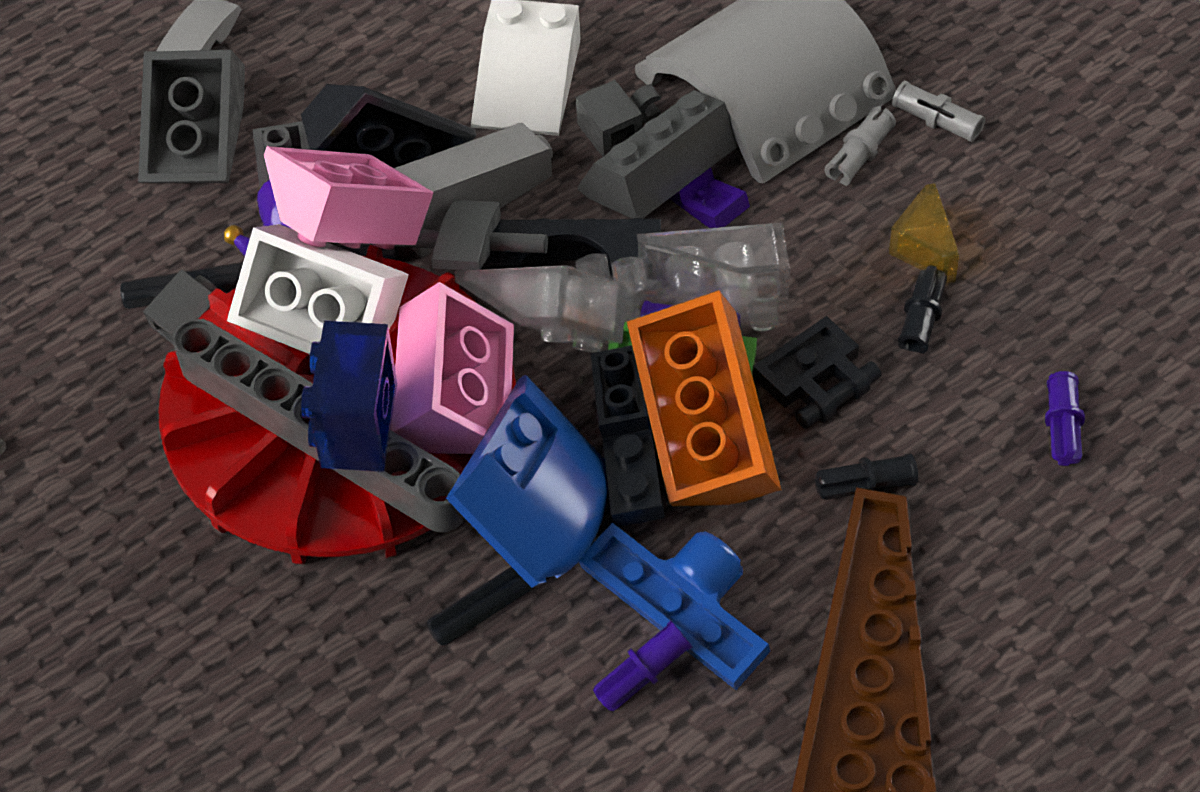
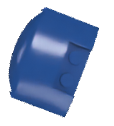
[446,375,609,588]

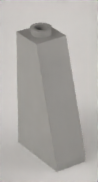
[394,123,553,258]

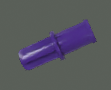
[1045,371,1085,466]
[593,620,693,711]

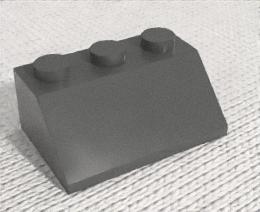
[577,90,737,219]

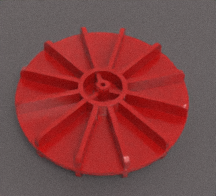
[158,245,516,565]

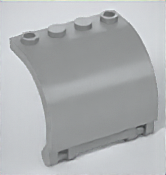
[635,0,896,183]

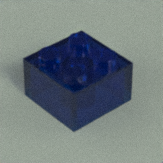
[301,321,397,472]

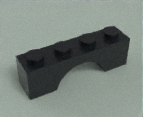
[470,218,661,290]

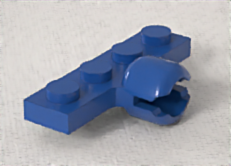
[579,523,771,690]

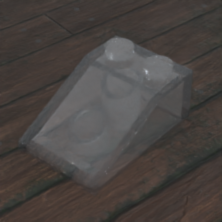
[637,222,790,331]
[454,265,628,352]

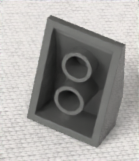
[138,50,245,183]

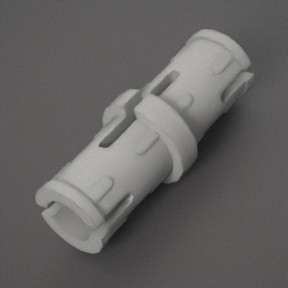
[892,80,986,142]
[824,106,896,186]

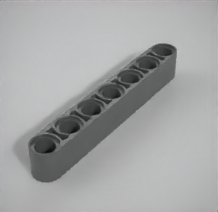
[172,319,465,532]

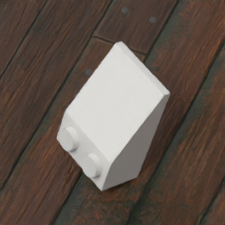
[471,0,581,136]

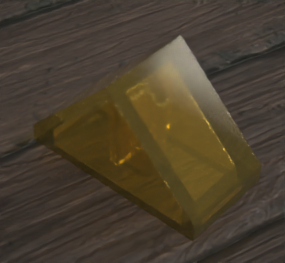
[889,183,959,283]

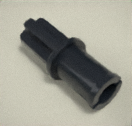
[898,265,947,354]
[815,453,918,500]

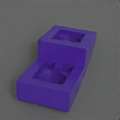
[669,167,750,232]

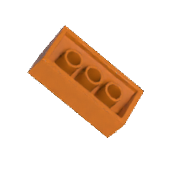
[627,290,781,506]

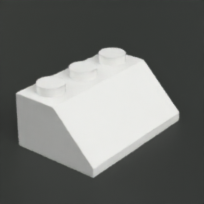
[227,224,409,373]

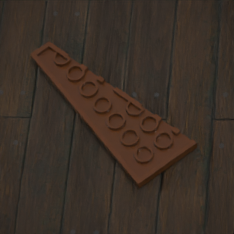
[792,487,937,792]

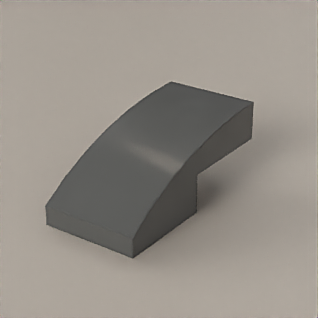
[431,200,501,271]

